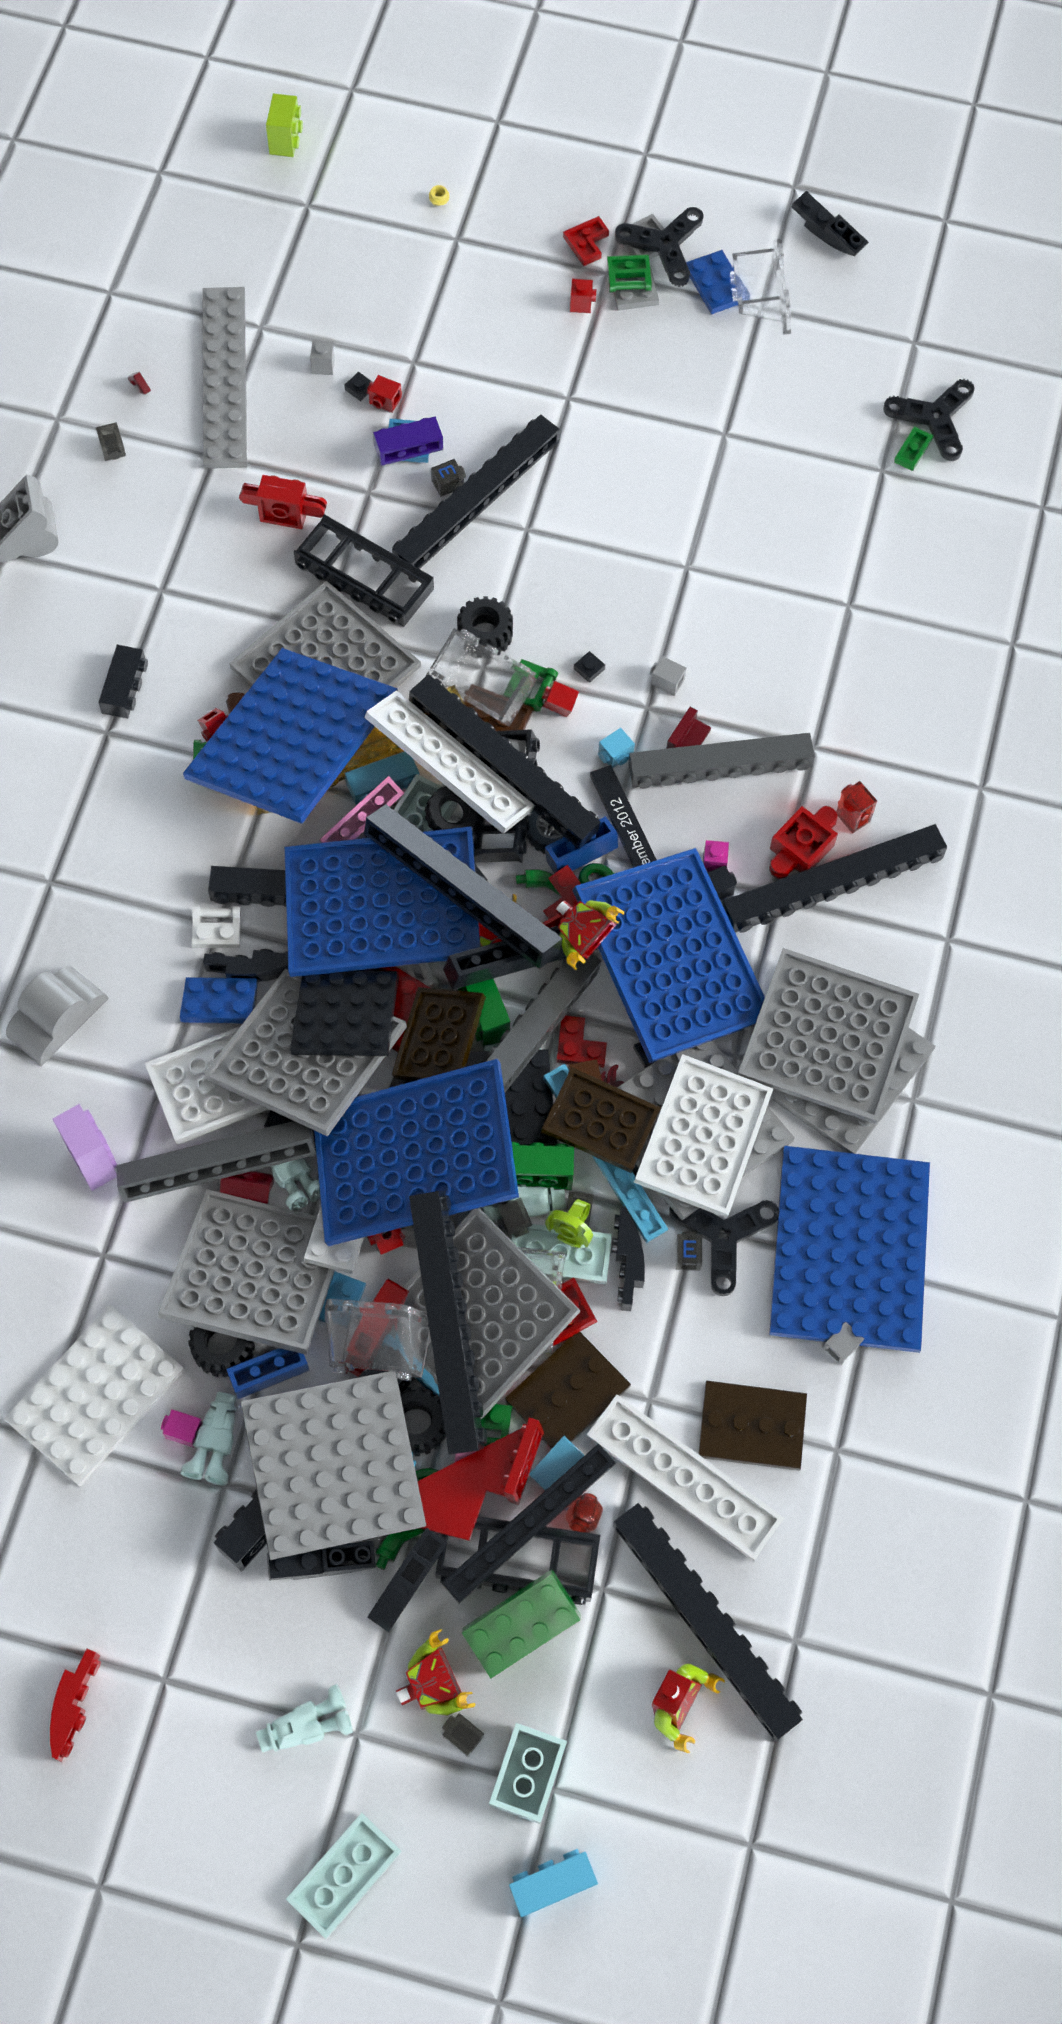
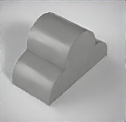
[0,474,59,563]
[6,966,109,1066]

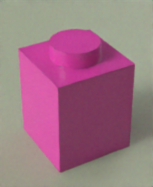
[703,840,729,873]
[161,1409,203,1448]

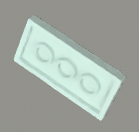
[511,1222,612,1284]
[286,1813,402,1939]

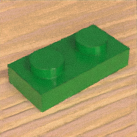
[894,426,934,471]

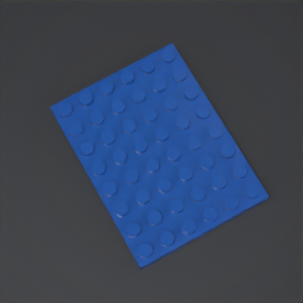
[183,648,398,824]
[284,827,481,977]
[572,848,765,1063]
[314,1059,519,1246]
[769,1146,930,1353]

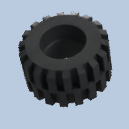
[457,596,513,658]
[188,1326,255,1377]
[400,1386,446,1457]

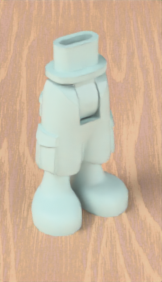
[270,1158,320,1211]
[481,1185,566,1223]
[181,1392,237,1486]
[256,1684,353,1752]

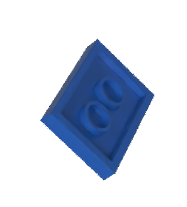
[686,250,750,315]
[180,977,258,1024]

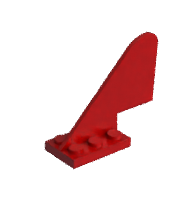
[418,1417,544,1541]

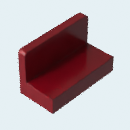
[666,706,711,749]
[220,1171,274,1204]

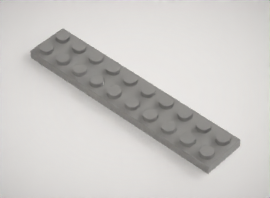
[203,287,247,469]

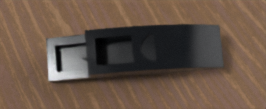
[791,191,869,257]
[203,949,288,982]
[611,1207,645,1311]
[367,1528,448,1632]
[267,1541,376,1581]

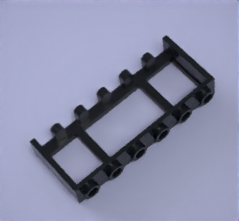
[294,514,434,627]
[472,729,540,863]
[435,1516,600,1605]

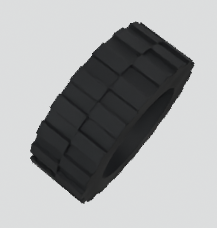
[425,786,479,831]

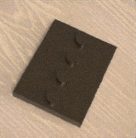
[391,987,486,1081]
[541,1067,661,1173]
[505,1332,631,1449]
[698,1380,807,1471]

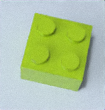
[266,93,303,157]

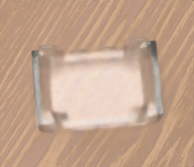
[426,628,538,727]

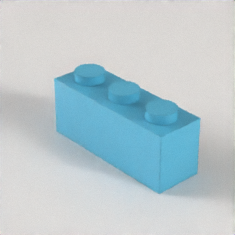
[345,751,419,805]
[509,1849,598,1918]

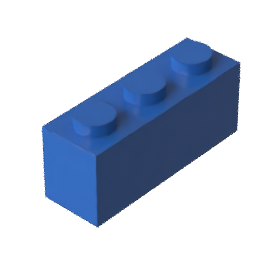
[545,816,618,874]
[226,1348,310,1399]

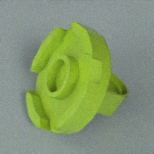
[545,1199,593,1248]

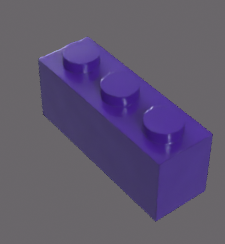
[373,416,444,466]

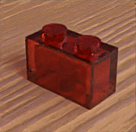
[836,781,877,834]

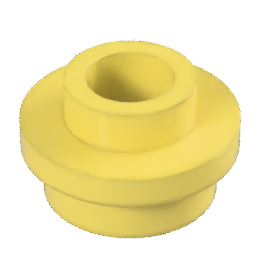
[429,185,449,206]

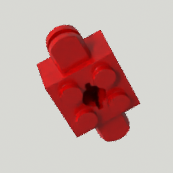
[239,475,327,529]
[769,806,838,879]

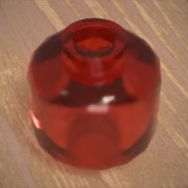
[566,1493,603,1533]

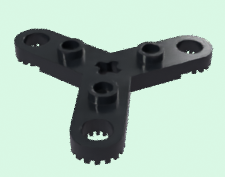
[615,207,704,287]
[883,378,975,461]
[669,1200,780,1296]

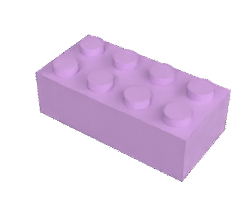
[53,1104,117,1191]

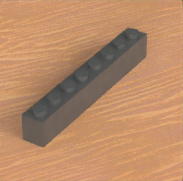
[628,733,815,789]
[481,954,602,1092]
[116,1121,317,1203]

